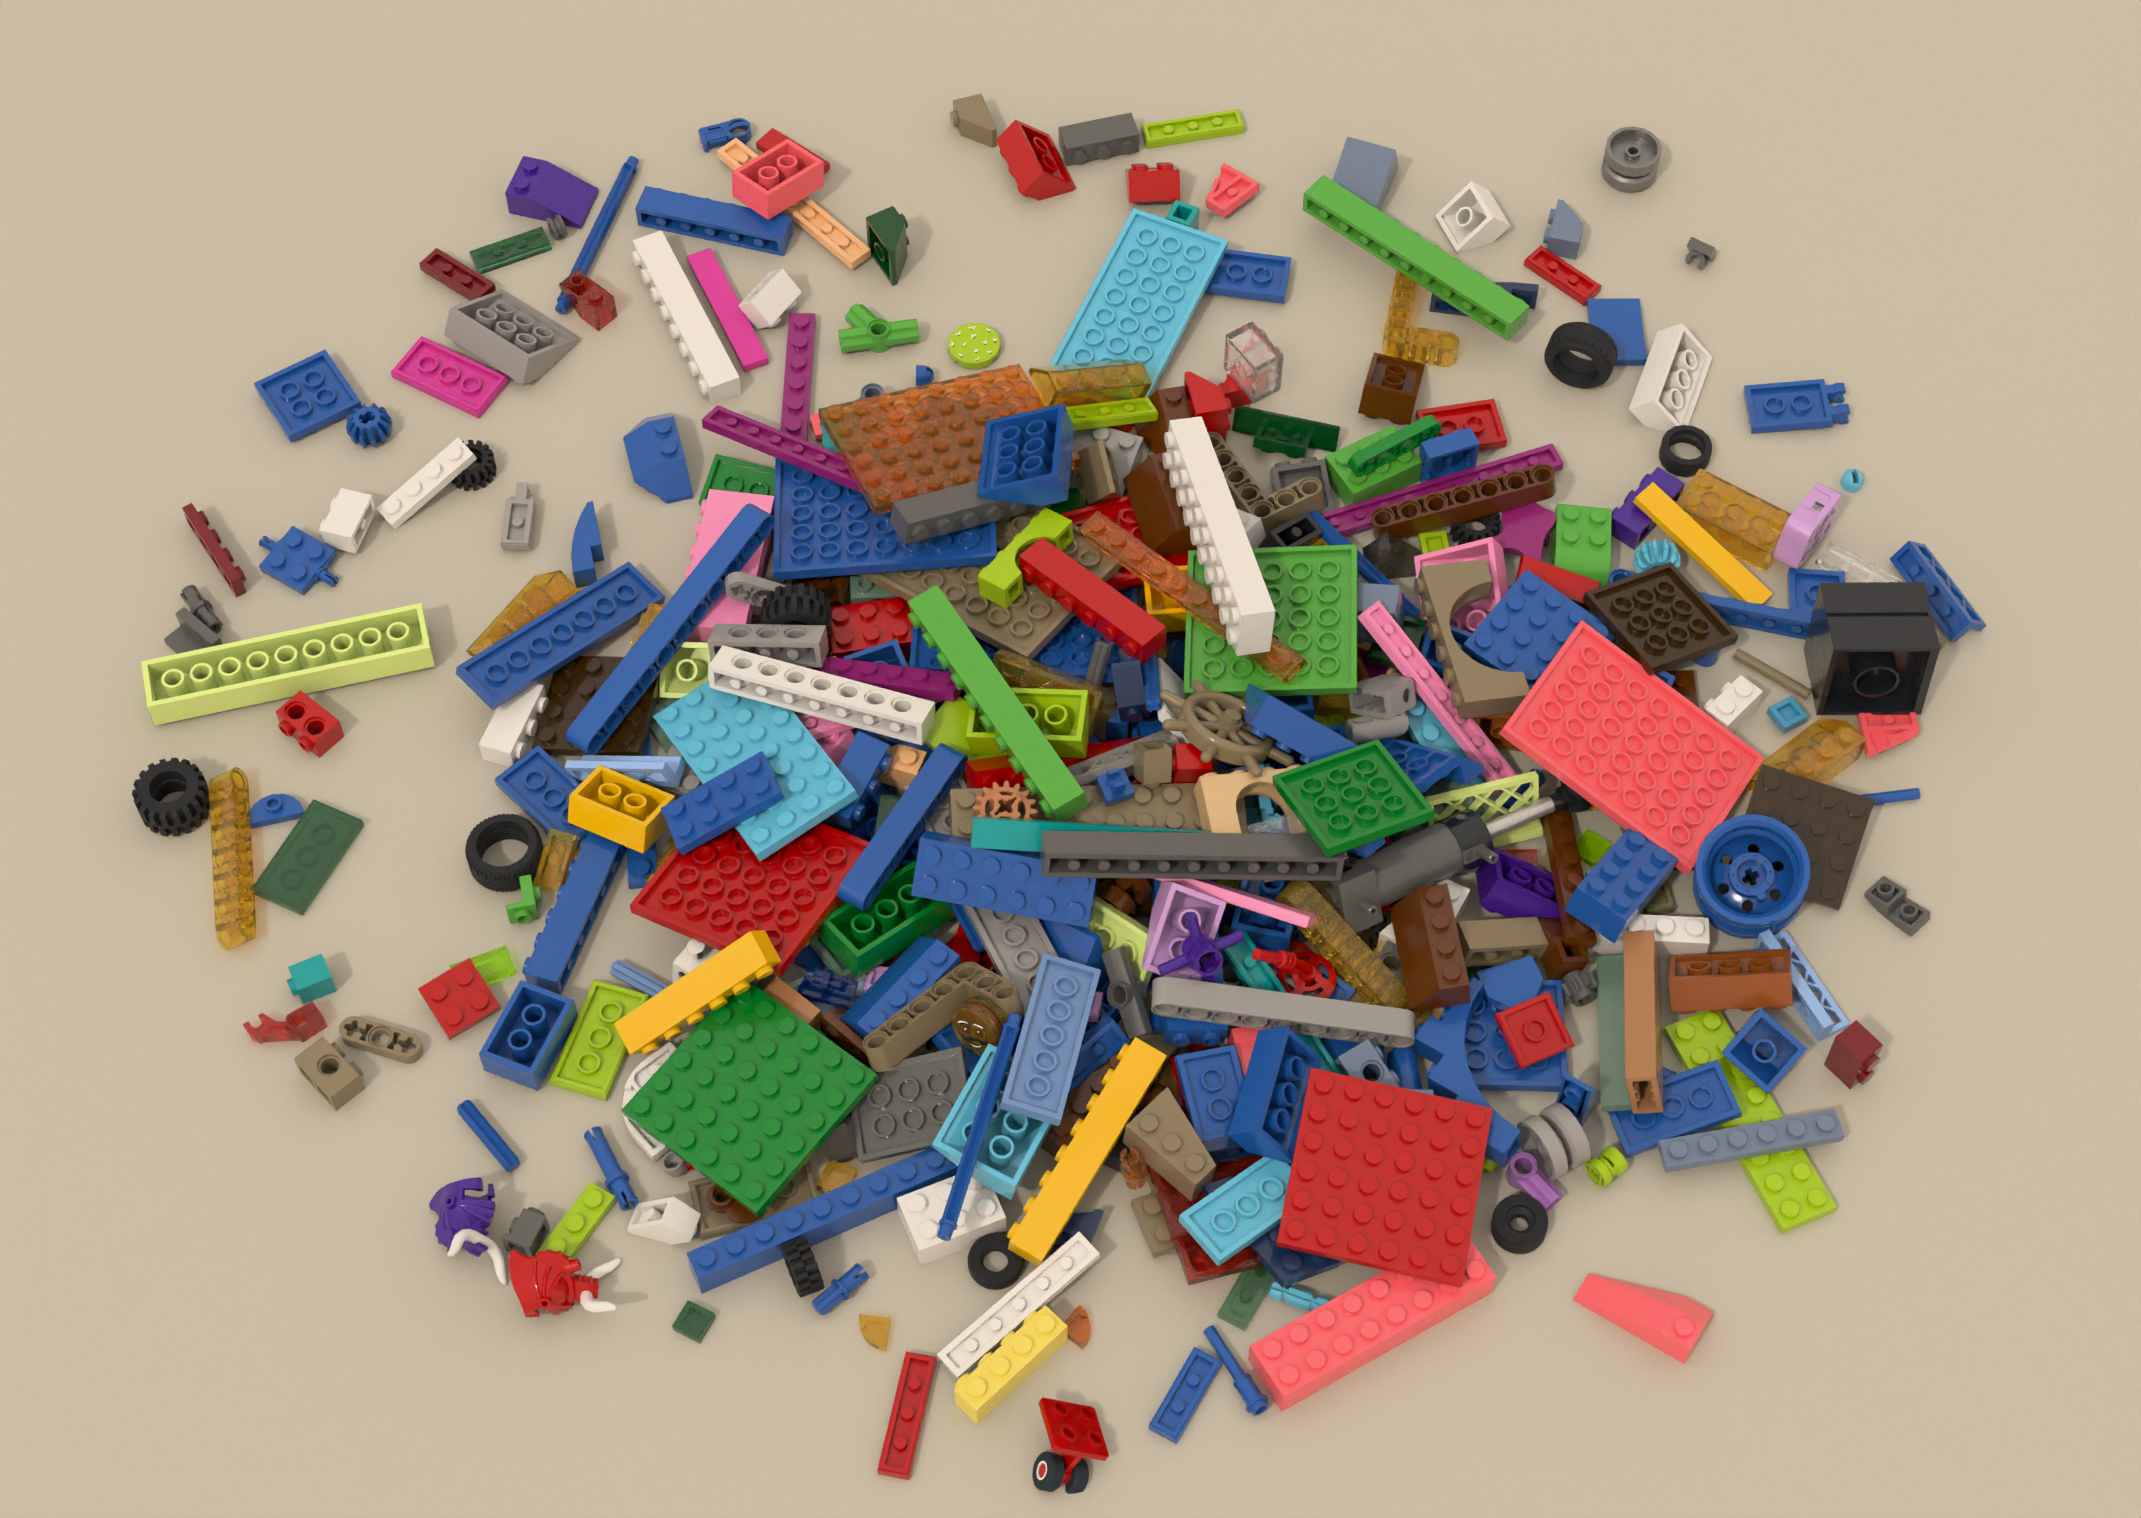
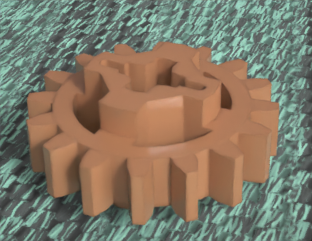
[972,781,1038,820]

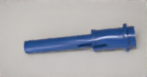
[1203,1325,1269,1416]

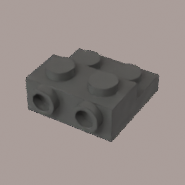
[1269,457,1334,514]

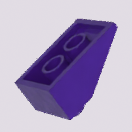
[505,156,599,229]
[1475,847,1560,918]

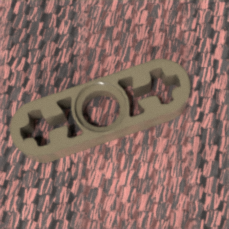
[339,1016,423,1064]

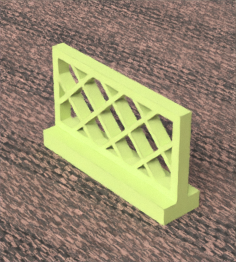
[1425,771,1543,848]

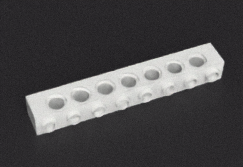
[708,645,935,745]

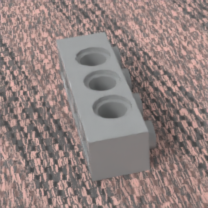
[707,624,829,668]

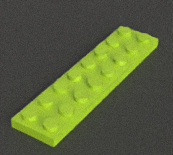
[1663,1010,1837,1234]

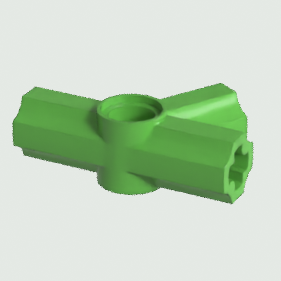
[838,303,920,353]

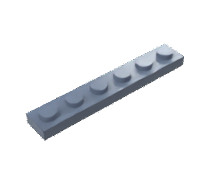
[1657,1109,1844,1173]

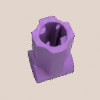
[1505,1152,1563,1212]

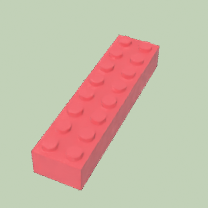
[1248,1240,1497,1411]

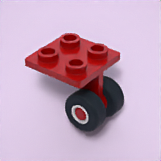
[1032,1397,1109,1494]

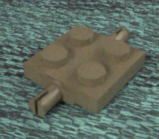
[1131,1172,1198,1270]

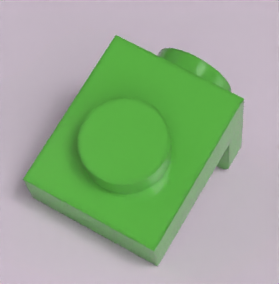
[506,874,542,924]

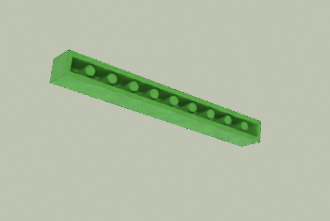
[1302,175,1530,341]
[907,585,1088,822]

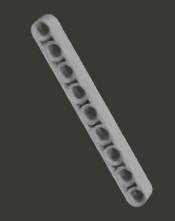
[1151,976,1415,1048]

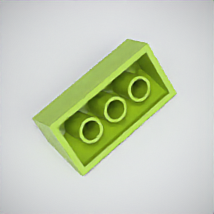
[966,688,1089,758]

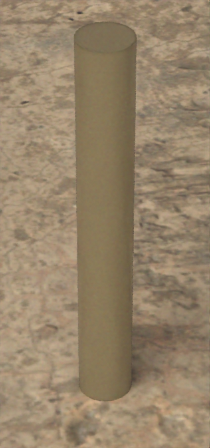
[1733,649,1811,700]

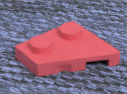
[1205,163,1260,218]
[1856,712,1920,757]

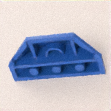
[623,412,693,504]

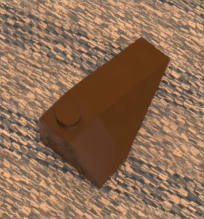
[1134,386,1192,454]

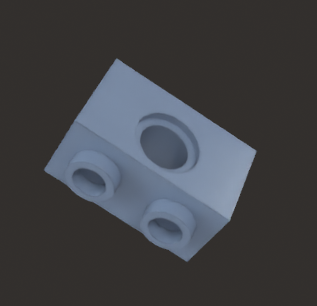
[1334,1039,1400,1087]

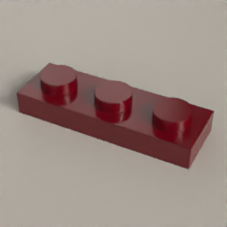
[419,248,496,301]

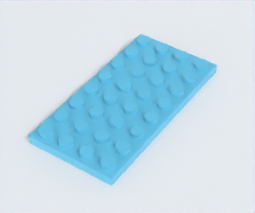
[1048,208,1228,400]
[653,681,859,862]

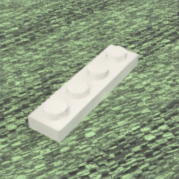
[376,437,477,530]

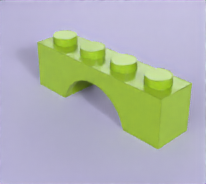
[978,507,1074,609]

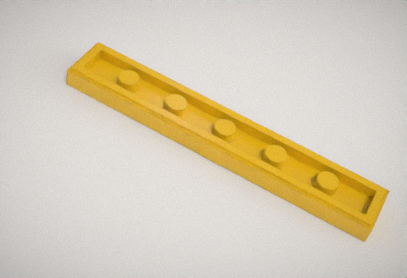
[1633,482,1773,605]

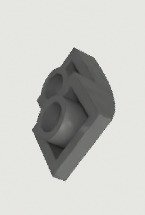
[1864,876,1930,937]

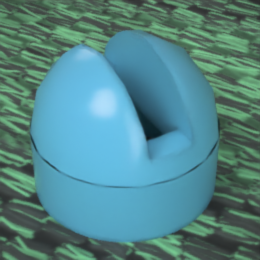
[1840,469,1864,493]

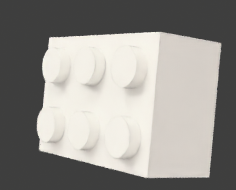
[897,1175,1007,1266]

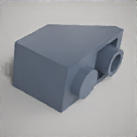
[1543,199,1584,260]

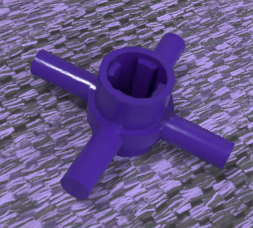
[1157,912,1245,983]

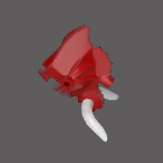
[509,1249,621,1317]

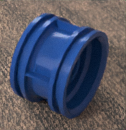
[1693,814,1810,939]

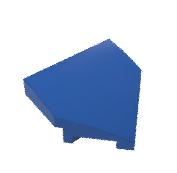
[1476,955,1543,1011]

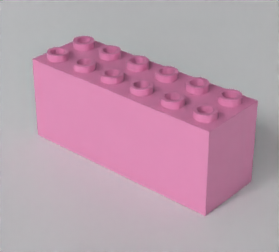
[685,489,775,642]

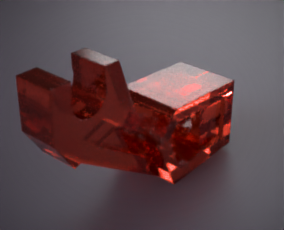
[243,1001,327,1044]

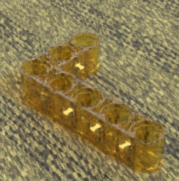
[1382,271,1459,367]

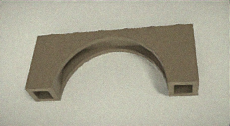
[1414,559,1530,719]

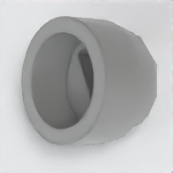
[661,1151,687,1177]

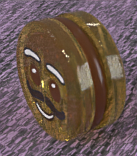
[951,996,1007,1056]

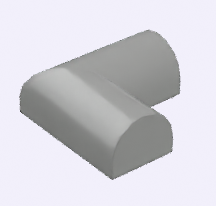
[1345,713,1409,744]

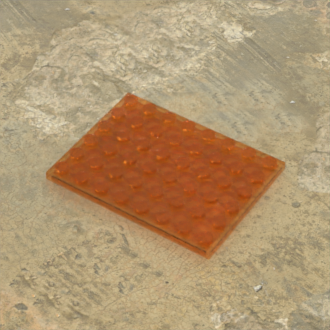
[818,364,1081,515]

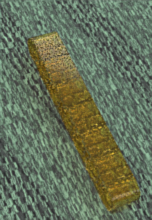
[209,767,256,950]
[1276,880,1430,1048]

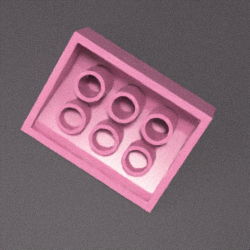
[1414,537,1509,633]

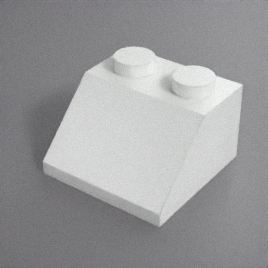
[1435,181,1511,253]

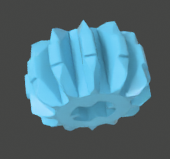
[1633,539,1681,574]

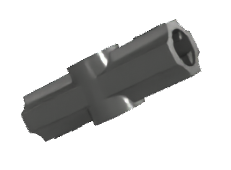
[1101,946,1153,1041]

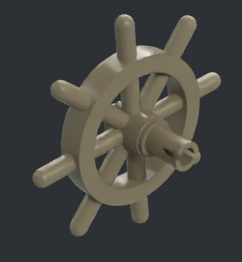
[1159,680,1294,778]

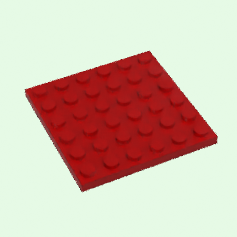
[630,823,869,976]
[1275,1068,1493,1288]

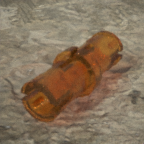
[1120,1147,1145,1190]

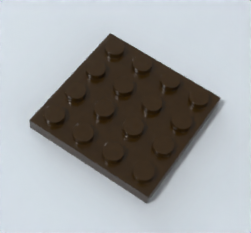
[1582,562,1739,676]
[532,656,660,756]
[1729,764,1875,911]

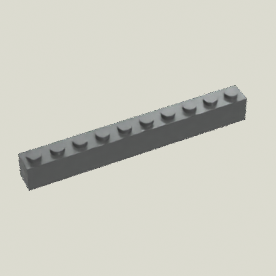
[1039,830,1345,881]

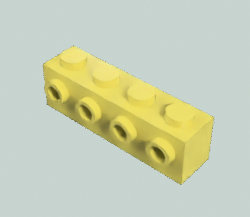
[954,1305,1068,1425]

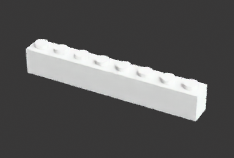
[631,230,742,404]

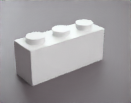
[479,683,549,767]

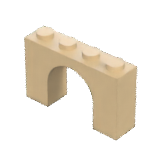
[1194,765,1309,834]

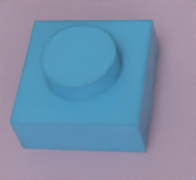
[1767,696,1808,734]

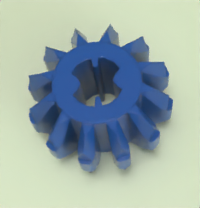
[346,403,392,448]

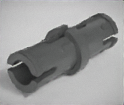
[180,585,223,634]

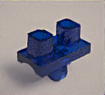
[797,967,858,1010]

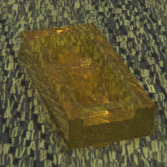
[533,828,580,891]

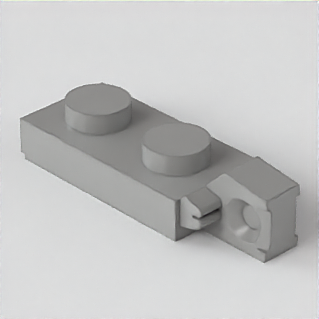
[501,482,535,551]

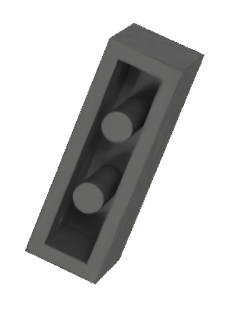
[1058,113,1140,166]

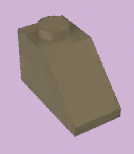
[950,94,997,147]

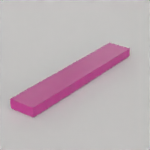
[687,248,769,372]

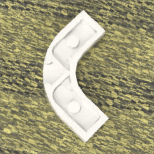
[622,1041,676,1162]

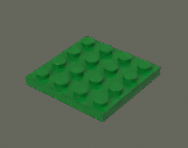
[1272,739,1435,858]

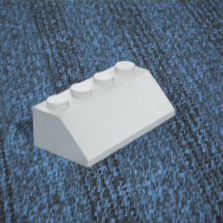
[1629,323,1713,432]

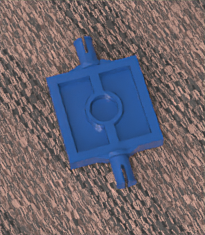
[259,526,339,596]

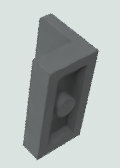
[164,607,222,654]

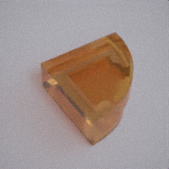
[1064,1305,1091,1350]

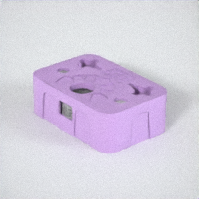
[1773,483,1843,570]

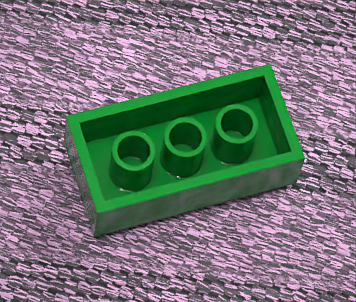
[821,861,951,978]

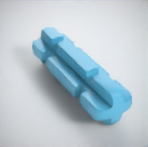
[1269,1280,1330,1311]

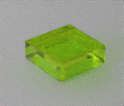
[1577,829,1611,868]

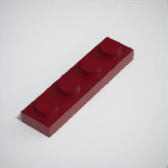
[182,503,246,598]

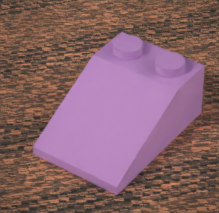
[1141,881,1227,981]

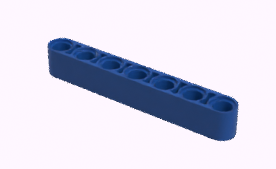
[837,743,968,911]

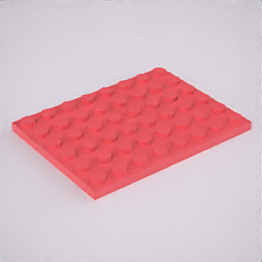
[1499,620,1765,875]

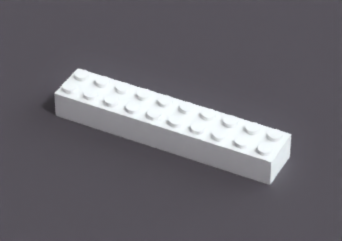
[1163,416,1275,656]

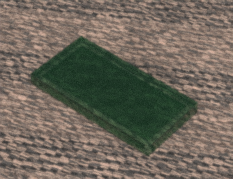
[251,799,364,916]

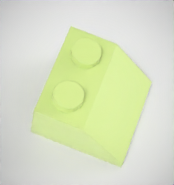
[659,641,711,698]

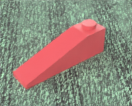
[1573,1273,1714,1364]

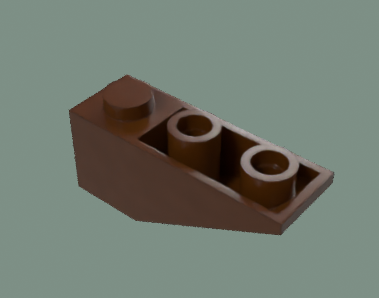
[1537,917,1590,980]

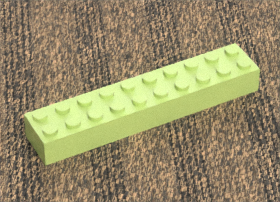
[141,603,435,726]

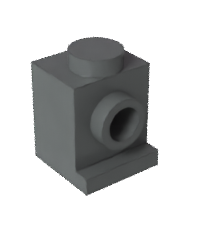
[501,1207,550,1256]

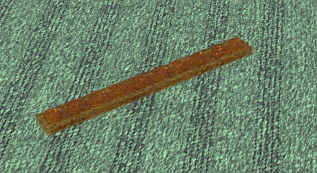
[1078,511,1305,683]

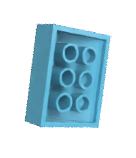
[932,1044,1071,1200]

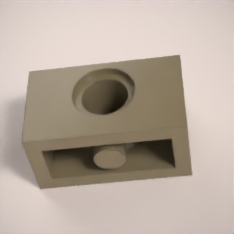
[294,1036,365,1111]

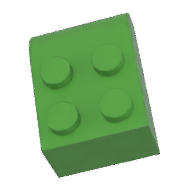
[1551,503,1612,587]

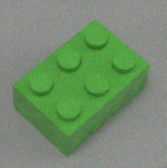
[1325,425,1422,506]

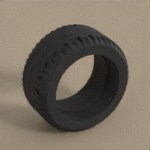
[1544,322,1618,389]
[465,814,545,892]

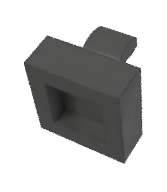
[1685,237,1717,270]

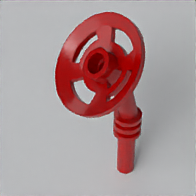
[1252,948,1336,998]

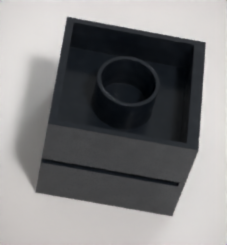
[1803,582,1940,715]

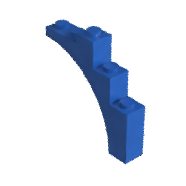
[1414,977,1521,1168]

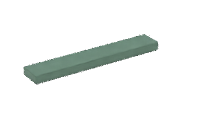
[1597,954,1632,1112]

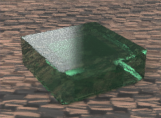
[672,1300,716,1343]

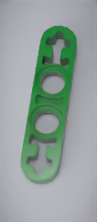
[1348,415,1442,477]

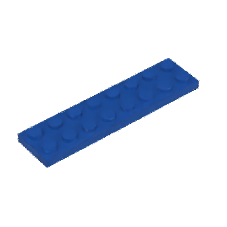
[456,562,665,711]

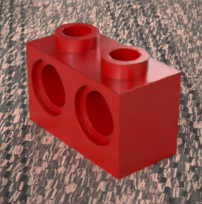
[276,690,344,758]

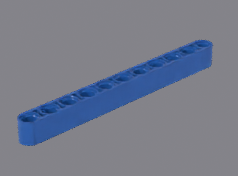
[566,503,775,755]

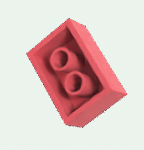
[732,139,824,220]

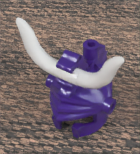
[429,1177,507,1285]

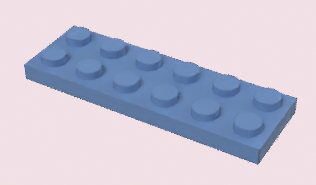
[999,953,1101,1126]

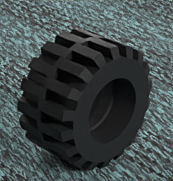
[760,583,832,638]
[132,758,212,837]

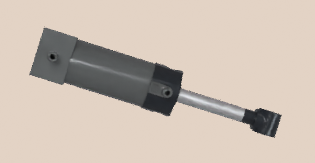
[1312,781,1592,936]

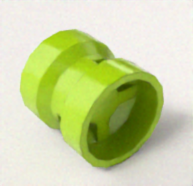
[1585,1146,1628,1188]

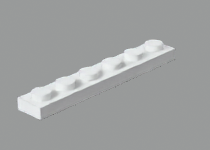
[937,1232,1100,1380]

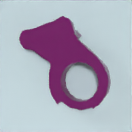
[1493,502,1556,589]

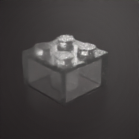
[1224,321,1284,404]

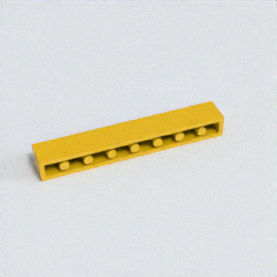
[1007,1037,1167,1267]

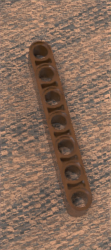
[1370,464,1556,543]

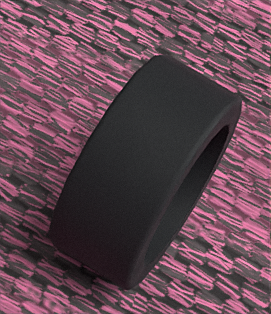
[1659,425,1712,477]

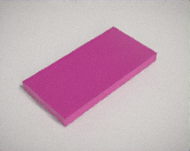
[391,336,509,419]

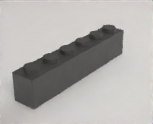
[890,480,1051,544]

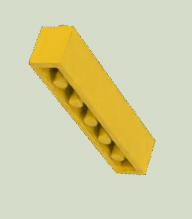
[614,930,781,1056]

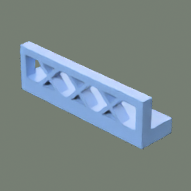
[564,755,686,787]
[1754,929,1850,1042]

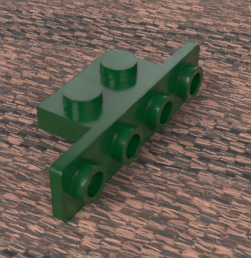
[1232,405,1340,458]

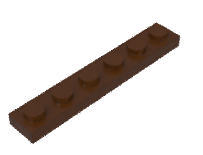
[1541,809,1597,949]

